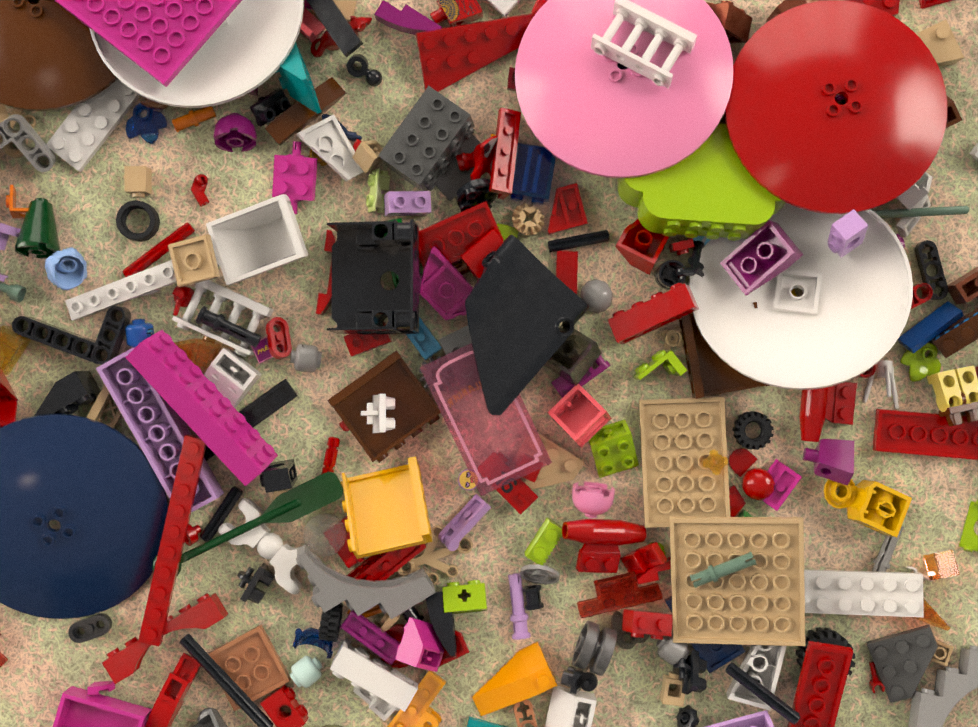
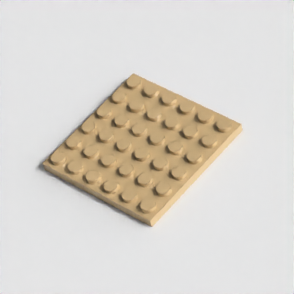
[670,517,805,646]

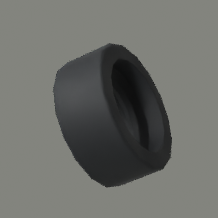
[116,200,160,242]

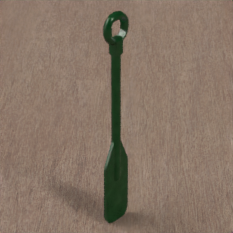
[152,472,344,576]

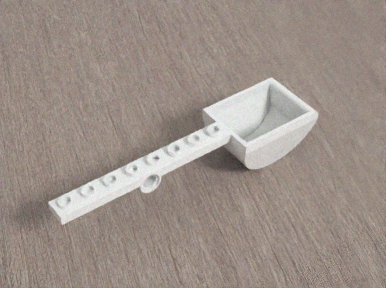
[65,194,309,320]

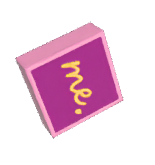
[251,337,273,363]

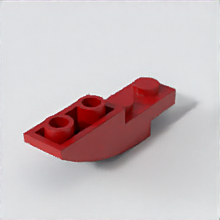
[145,653,201,727]

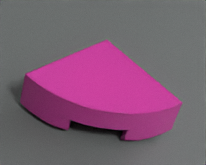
[87,681,115,695]

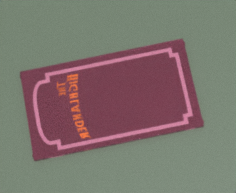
[420,343,552,496]

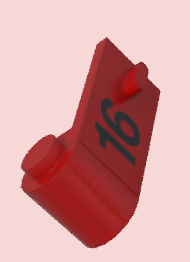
[477,451,538,515]

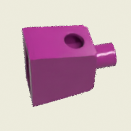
[803,439,854,485]

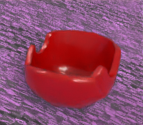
[742,468,775,501]

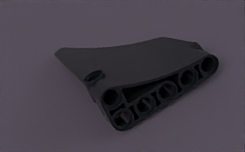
[465,235,589,415]

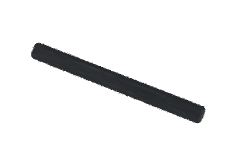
[180,634,273,727]

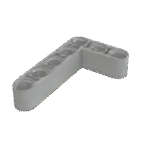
[0,114,56,172]

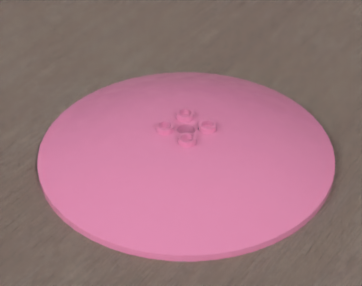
[515,0,733,178]

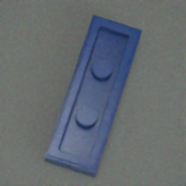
[898,301,964,353]

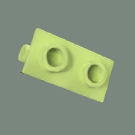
[366,168,390,214]

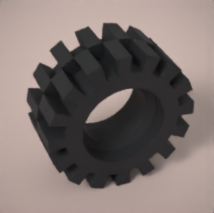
[732,411,774,450]
[319,603,343,642]

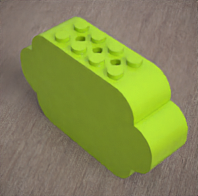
[617,124,786,241]

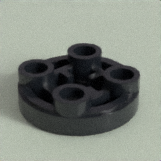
[455,178,498,211]

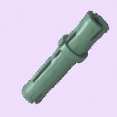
[690,551,757,588]

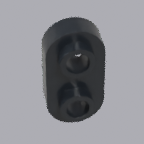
[68,613,112,643]

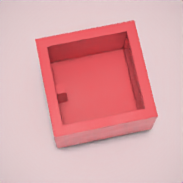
[547,384,612,448]

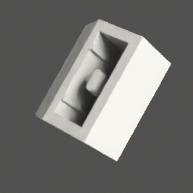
[545,686,597,727]

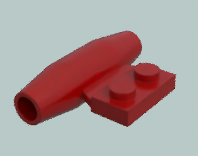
[799,382,857,442]
[562,519,647,573]

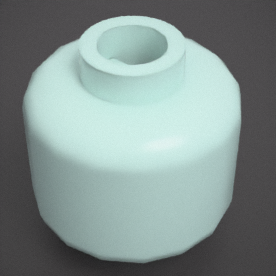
[290,656,323,688]

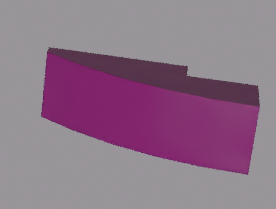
[374,0,442,35]

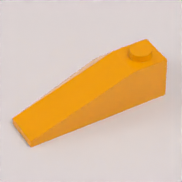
[472,641,557,716]

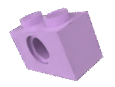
[384,191,431,216]
[828,209,868,258]

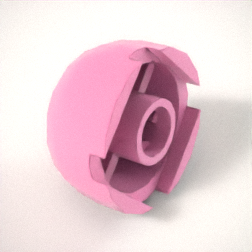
[572,482,615,518]

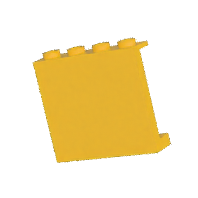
[340,456,433,559]

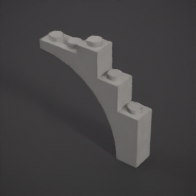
[296,545,436,619]
[908,645,978,727]

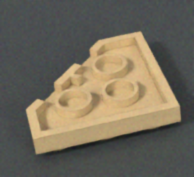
[508,428,585,490]

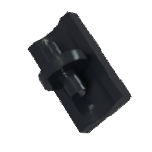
[249,88,291,127]
[237,563,275,604]
[673,650,707,695]
[561,666,598,694]

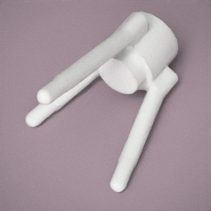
[863,360,899,409]

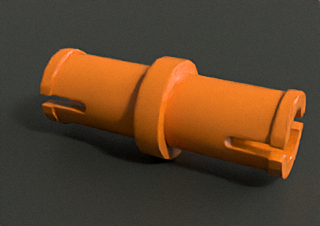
[172,106,217,132]

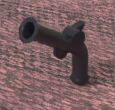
[676,240,705,277]

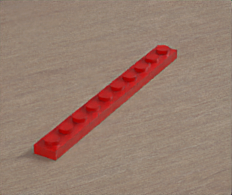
[138,434,207,647]

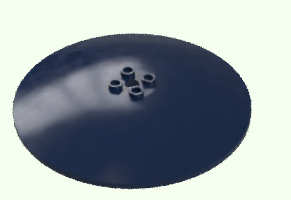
[0,414,169,619]

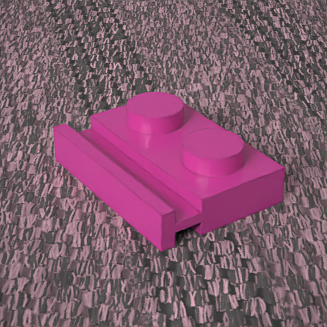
[762,459,802,511]

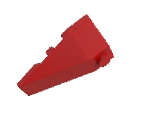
[615,219,670,275]

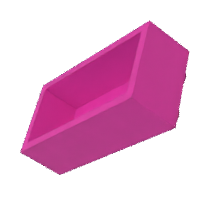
[53,686,152,727]

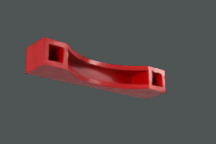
[102,593,228,684]

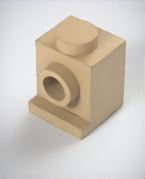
[659,671,685,707]

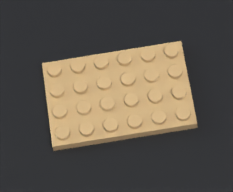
[639,397,730,528]

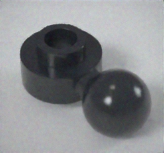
[347,54,382,87]

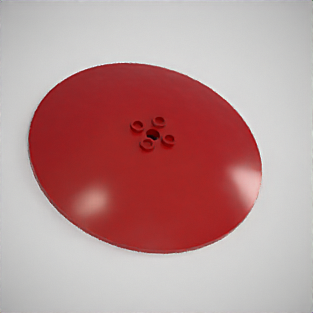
[725,0,947,214]

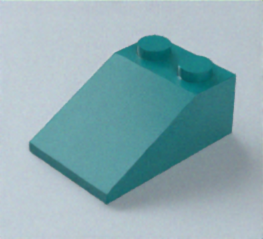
[275,42,321,114]

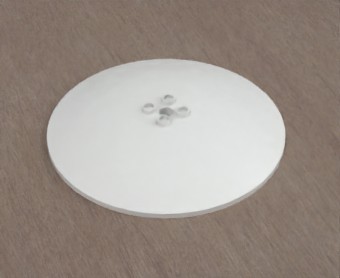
[89,0,304,108]
[689,203,913,390]

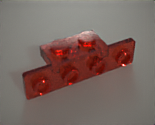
[577,571,663,618]

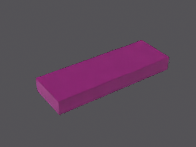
[340,610,400,665]

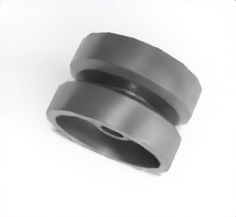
[572,620,617,676]

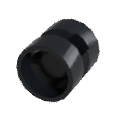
[655,260,686,289]

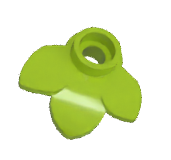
[900,343,941,382]

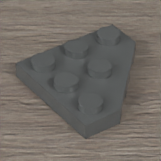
[867,624,938,703]

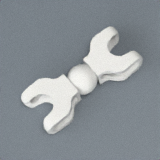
[218,498,322,594]

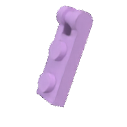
[438,494,491,551]

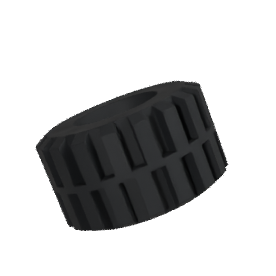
[796,627,856,680]

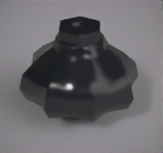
[676,705,699,727]

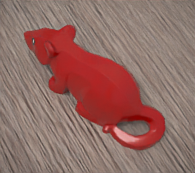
[310,16,372,58]

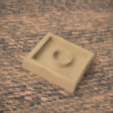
[168,234,220,287]

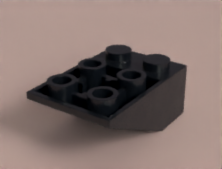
[34,371,101,416]

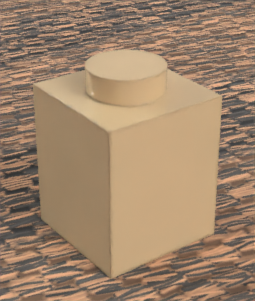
[124,166,152,198]

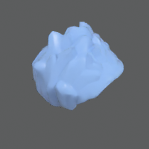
[45,247,87,290]

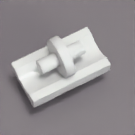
[361,394,395,433]

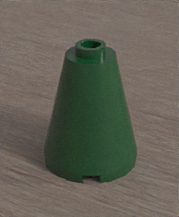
[15,198,60,259]

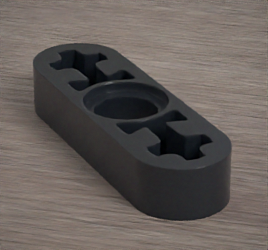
[915,240,948,300]

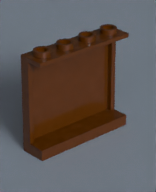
[679,302,770,399]
[327,350,441,463]

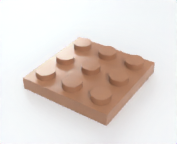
[208,624,291,712]

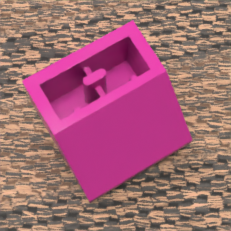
[395,617,444,672]

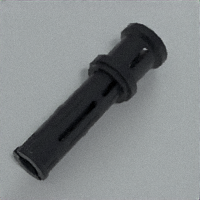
[196,306,262,348]

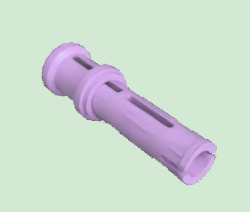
[508,573,531,640]

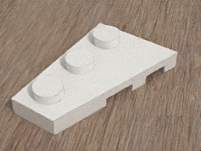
[296,114,364,182]

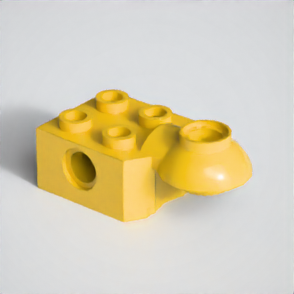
[823,479,912,538]

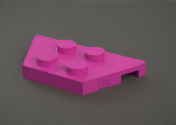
[419,246,473,320]

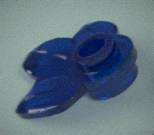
[126,103,167,144]

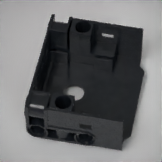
[327,219,422,335]

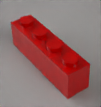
[608,283,699,345]

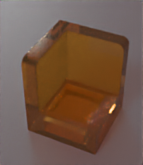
[923,550,960,580]

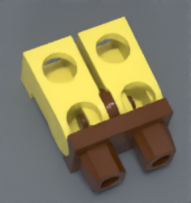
[927,365,978,427]

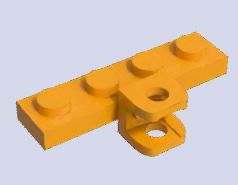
[387,670,446,727]

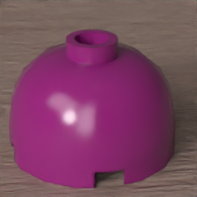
[214,113,257,152]

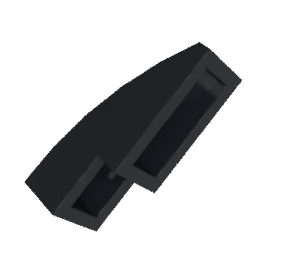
[426,591,457,658]

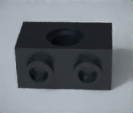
[260,459,298,493]

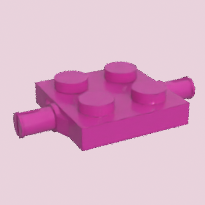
[272,141,317,214]

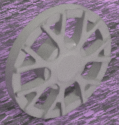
[520,564,560,584]

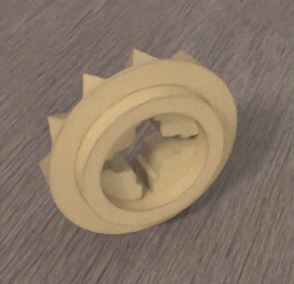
[512,202,545,235]

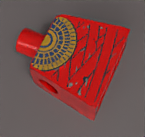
[430,0,483,27]

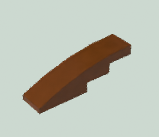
[265,77,347,146]

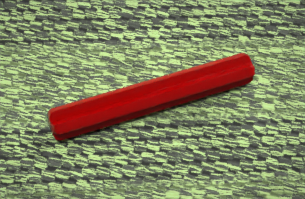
[122,223,195,277]

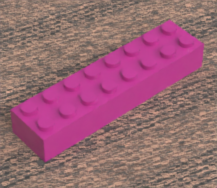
[125,330,278,486]

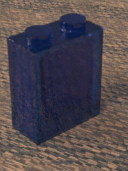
[509,143,556,205]

